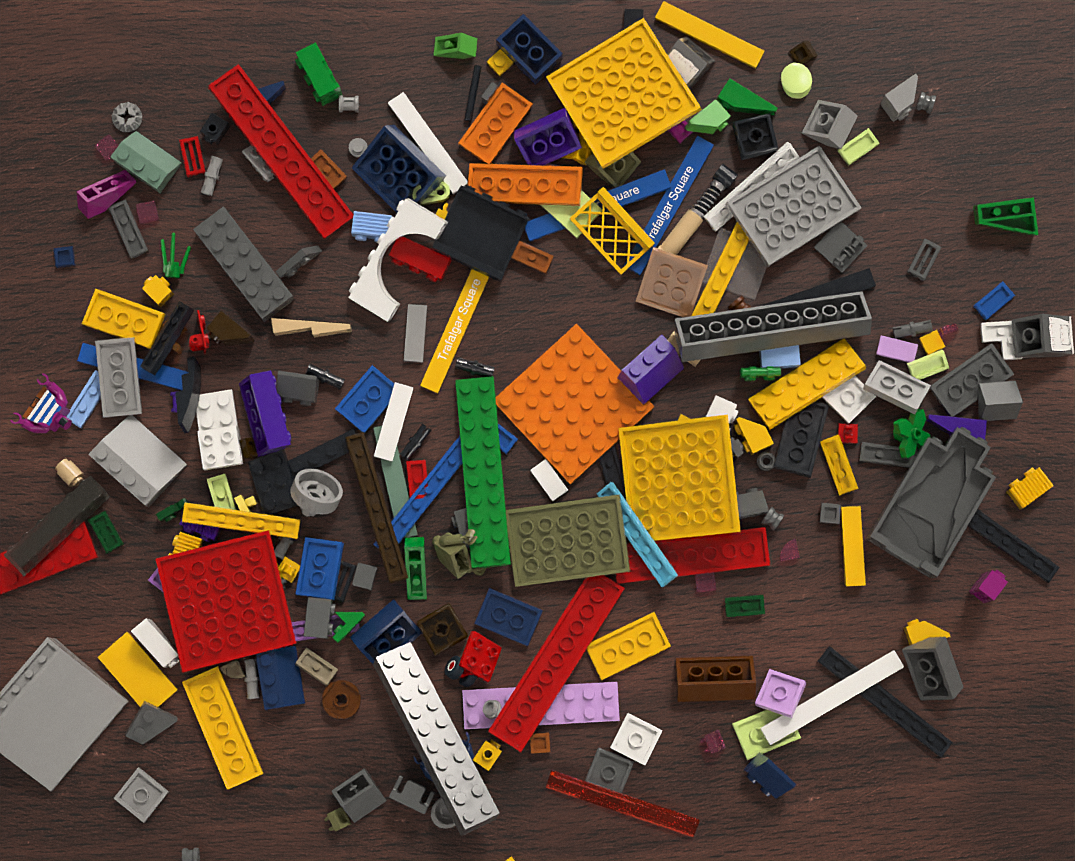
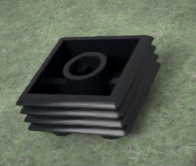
[732,114,778,160]

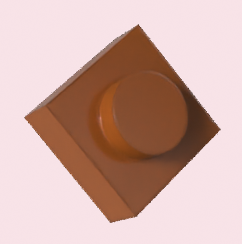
[530,733,550,754]

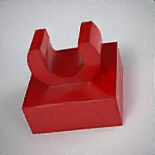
[838,423,858,444]

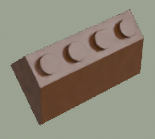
[676,656,756,702]

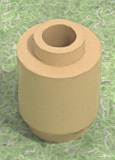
[55,459,84,487]

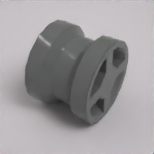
[916,91,936,114]
[761,507,784,531]
[182,848,200,861]

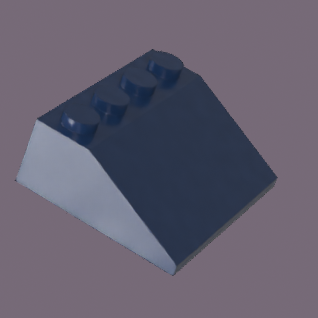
[352,125,446,213]

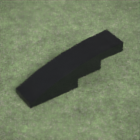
[175,356,201,434]

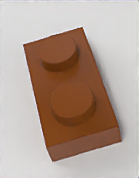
[311,150,347,190]
[511,241,554,274]

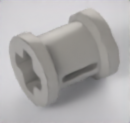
[339,95,359,113]

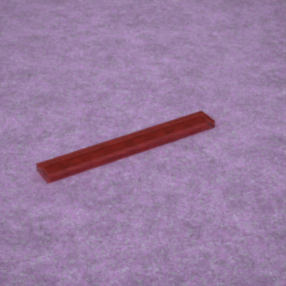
[546,770,700,837]

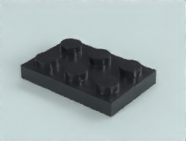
[248,450,298,515]

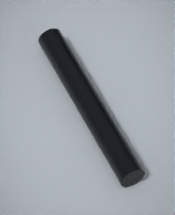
[464,65,482,122]

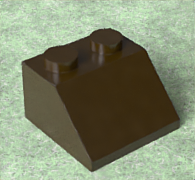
[207,310,255,346]

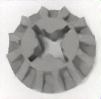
[111,102,142,132]

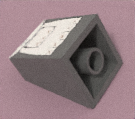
[667,37,715,89]
[1012,314,1074,358]

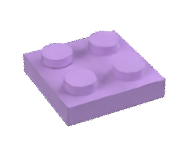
[755,669,806,718]

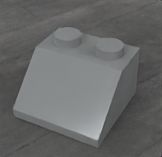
[880,74,918,122]
[802,100,858,149]

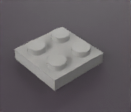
[114,767,169,823]

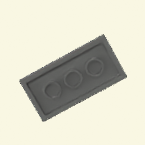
[930,343,1014,417]

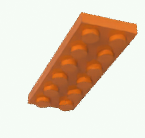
[468,163,583,206]

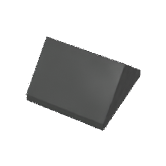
[978,381,1023,421]

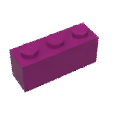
[969,570,1008,603]

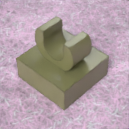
[324,807,351,832]

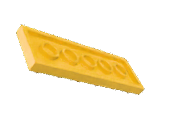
[748,338,866,430]
[182,666,264,790]

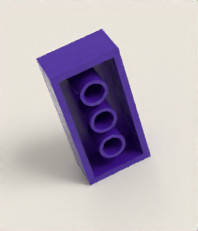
[239,370,291,457]

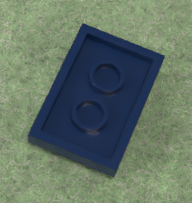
[474,588,543,646]

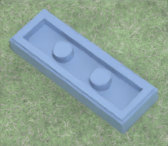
[67,370,101,429]

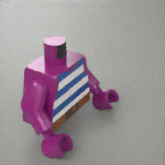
[10,373,72,433]

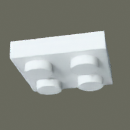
[822,376,876,424]
[610,713,662,765]

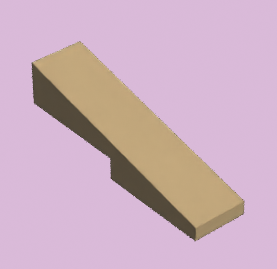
[271,318,352,338]

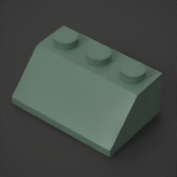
[111,131,182,194]

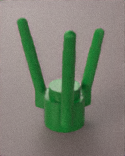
[161,233,191,278]

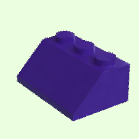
[514,108,582,166]
[617,335,684,405]

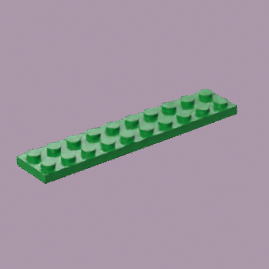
[455,376,511,569]

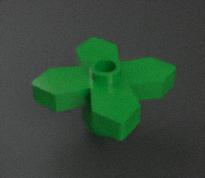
[893,409,931,458]

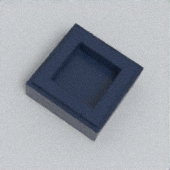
[54,246,76,268]

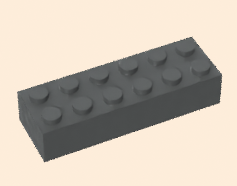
[193,206,295,322]

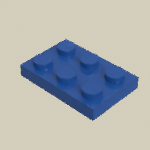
[335,365,394,434]
[296,537,344,600]

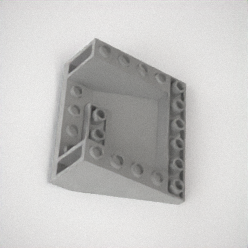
[0,637,129,791]

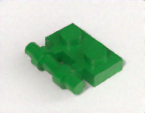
[740,366,781,381]

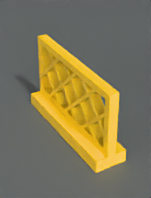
[569,187,655,275]

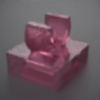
[700,730,726,754]

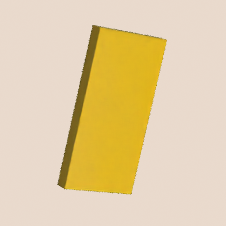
[82,289,166,349]
[587,612,671,680]
[98,632,178,707]

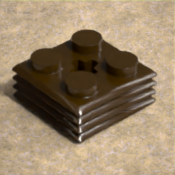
[416,603,468,655]

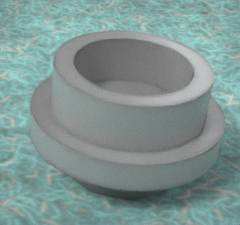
[349,138,368,157]
[483,700,501,719]

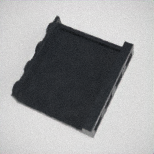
[431,185,530,282]

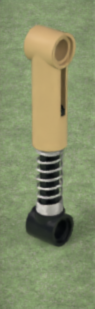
[657,164,738,255]

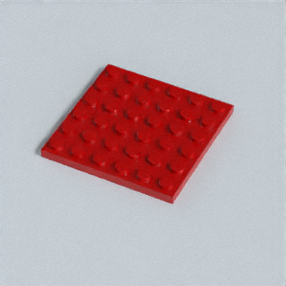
[156,530,297,672]

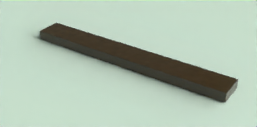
[345,432,408,584]

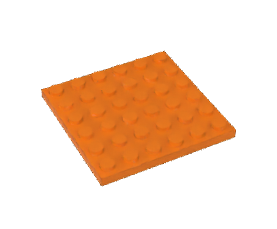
[496,324,655,485]

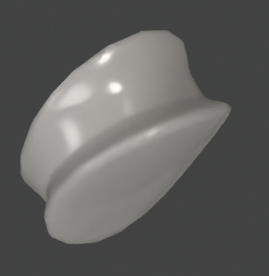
[431,797,456,829]

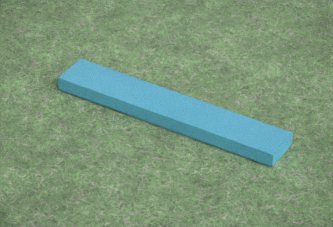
[597,482,678,587]

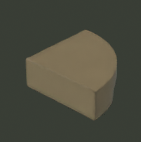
[220,659,246,679]

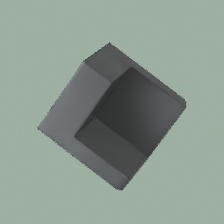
[352,563,378,591]

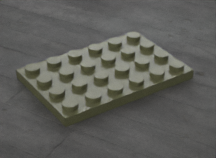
[506,494,630,587]

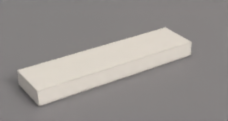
[374,382,413,461]

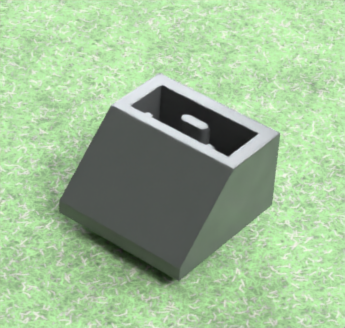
[332,768,387,823]

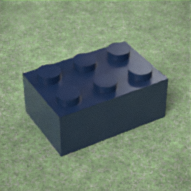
[496,14,563,85]

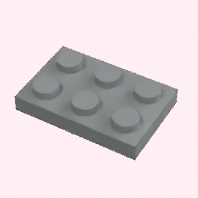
[863,360,931,414]

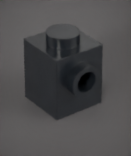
[200,113,230,145]

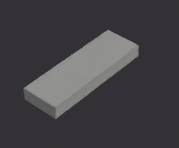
[404,304,427,363]

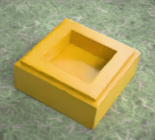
[919,330,945,355]

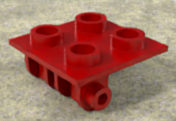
[189,310,210,354]

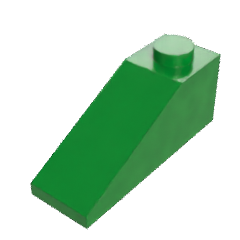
[717,78,778,115]
[404,537,427,600]

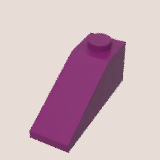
[77,170,136,219]

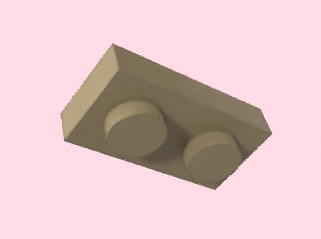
[295,648,338,686]

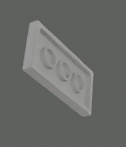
[95,337,142,417]

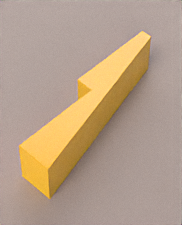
[841,506,866,586]

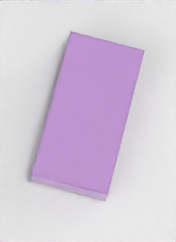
[876,335,918,363]

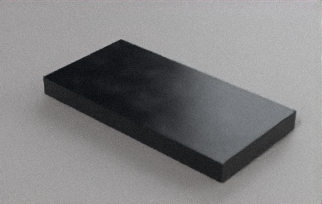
[773,401,829,478]

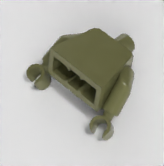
[432,529,486,579]

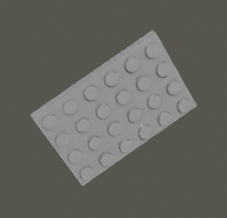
[726,146,861,267]

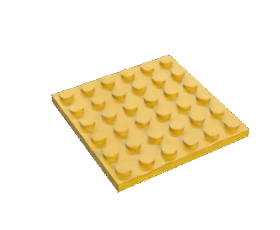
[546,18,702,169]
[619,415,741,541]

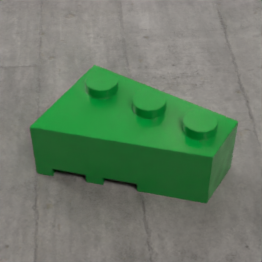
[295,42,342,106]
[973,197,1038,236]

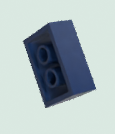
[350,599,422,664]
[256,646,305,710]

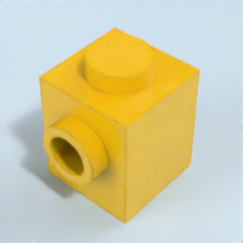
[142,275,174,307]
[473,739,502,771]

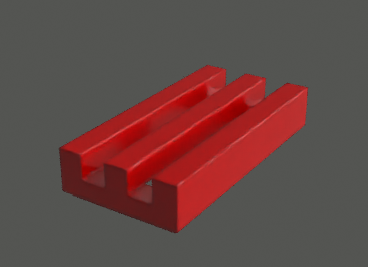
[179,136,206,177]

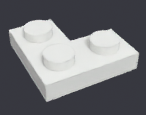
[980,321,1022,360]

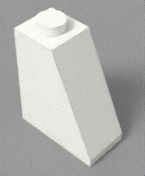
[131,618,179,668]

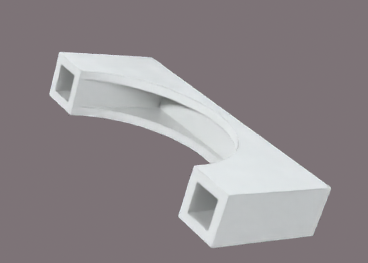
[349,199,448,322]

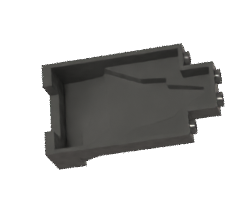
[866,427,996,579]

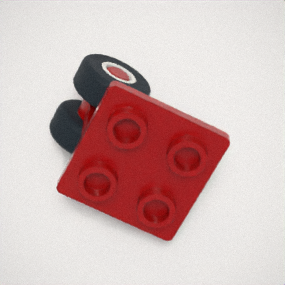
[444,631,502,687]

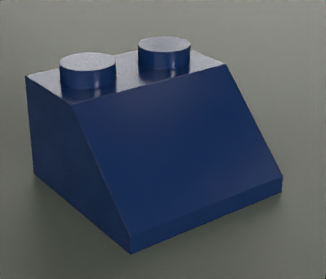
[744,752,796,798]

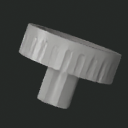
[290,469,343,517]

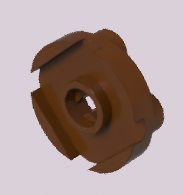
[322,680,361,719]

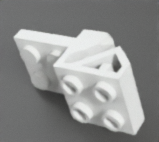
[196,389,243,470]

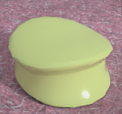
[781,63,812,99]

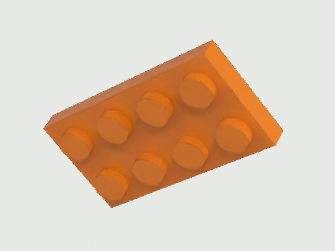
[458,83,533,164]

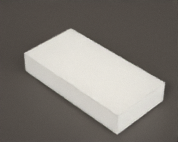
[530,459,568,502]

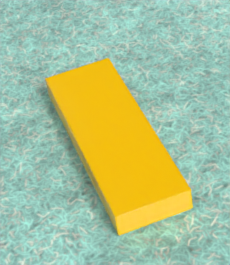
[820,435,858,496]

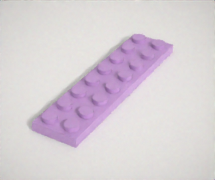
[462,682,620,729]

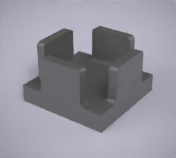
[389,775,435,814]

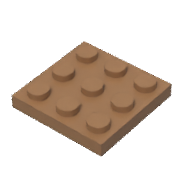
[636,247,708,317]

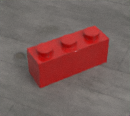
[389,236,451,282]

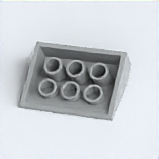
[88,415,187,507]

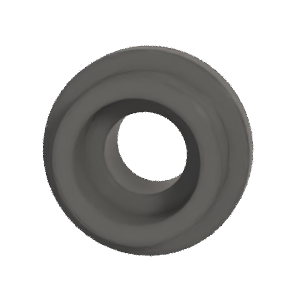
[757,452,775,471]

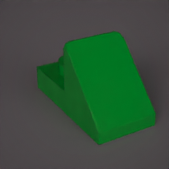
[332,612,366,643]

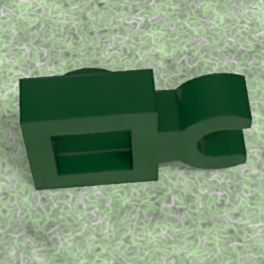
[156,498,188,523]

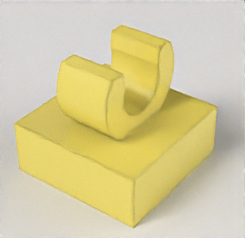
[234,495,257,512]

